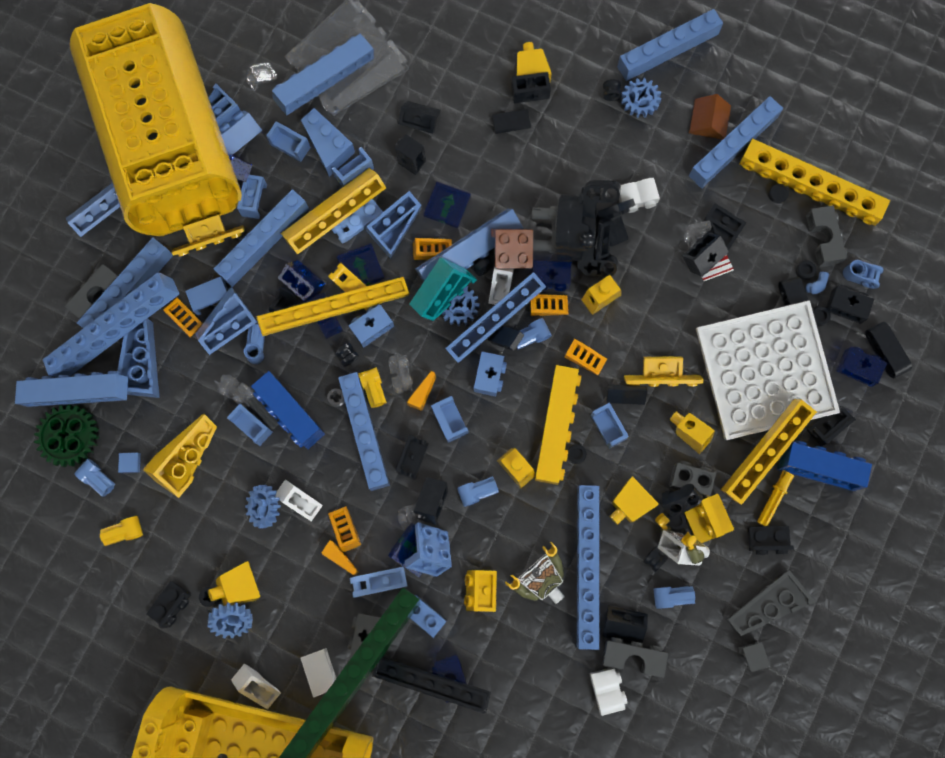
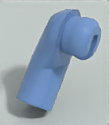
[806,272,829,294]

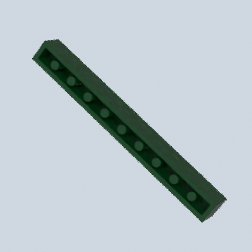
[279,588,420,758]

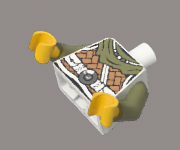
[655,513,710,565]
[505,542,565,604]

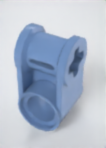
[843,260,884,289]

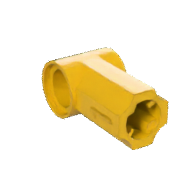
[358,367,387,408]
[100,516,143,546]

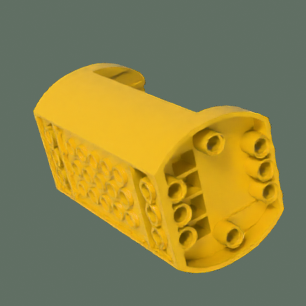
[70,3,242,236]
[131,687,373,758]

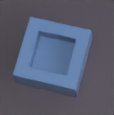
[118,453,141,473]

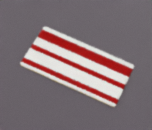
[702,255,734,281]

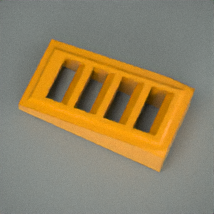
[413,238,452,260]
[530,294,569,316]
[163,297,203,337]
[565,339,607,376]
[407,371,436,411]
[328,506,361,552]
[321,540,359,575]

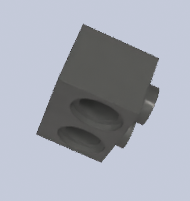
[669,461,716,498]

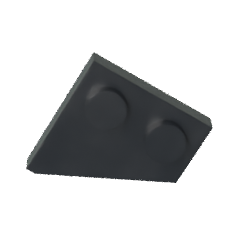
[704,203,747,250]

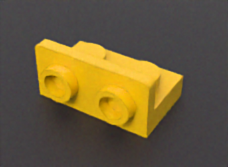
[464,570,497,612]

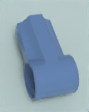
[516,318,552,350]
[244,324,265,364]
[74,458,115,497]
[457,476,499,507]
[653,586,696,609]

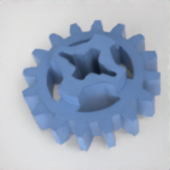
[621,78,661,118]
[441,286,479,326]
[245,485,281,528]
[208,602,253,638]

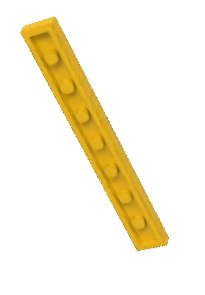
[256,277,410,336]

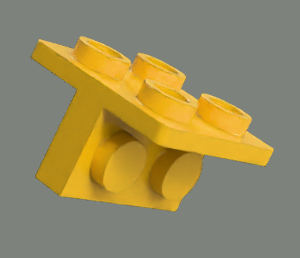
[684,494,734,543]

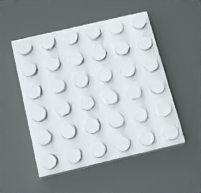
[696,300,840,440]

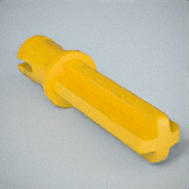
[757,470,794,526]

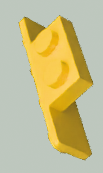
[171,214,245,257]
[624,356,704,387]

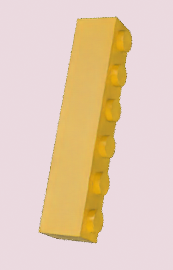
[280,168,386,255]
[535,365,581,485]
[721,399,817,505]

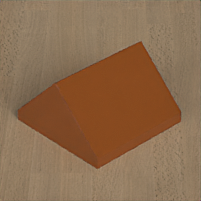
[689,94,731,140]

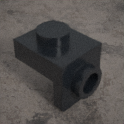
[269,286,298,313]

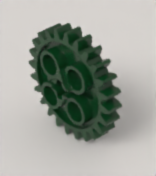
[34,404,100,467]

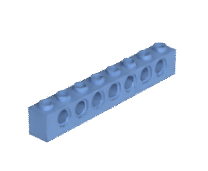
[43,272,179,378]
[577,485,599,650]

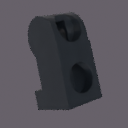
[662,484,703,517]

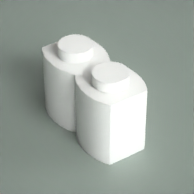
[619,178,660,213]
[589,667,628,716]

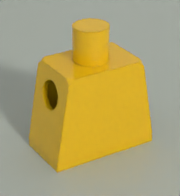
[517,42,551,82]
[581,275,621,315]
[670,411,715,454]
[497,448,535,488]
[609,476,659,525]
[208,561,260,606]

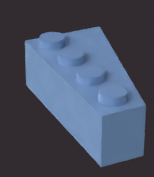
[118,318,160,398]

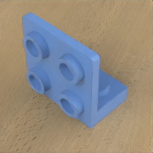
[405,522,452,577]

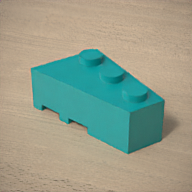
[409,257,477,321]

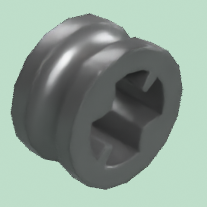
[327,389,345,407]

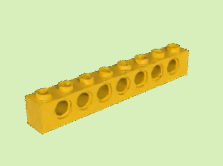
[739,138,890,226]

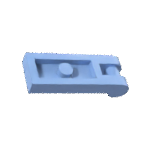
[331,199,383,243]
[350,566,408,598]

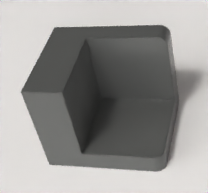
[738,641,770,672]

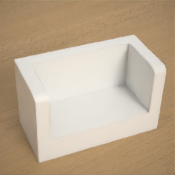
[300,648,336,698]

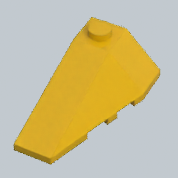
[143,414,217,498]

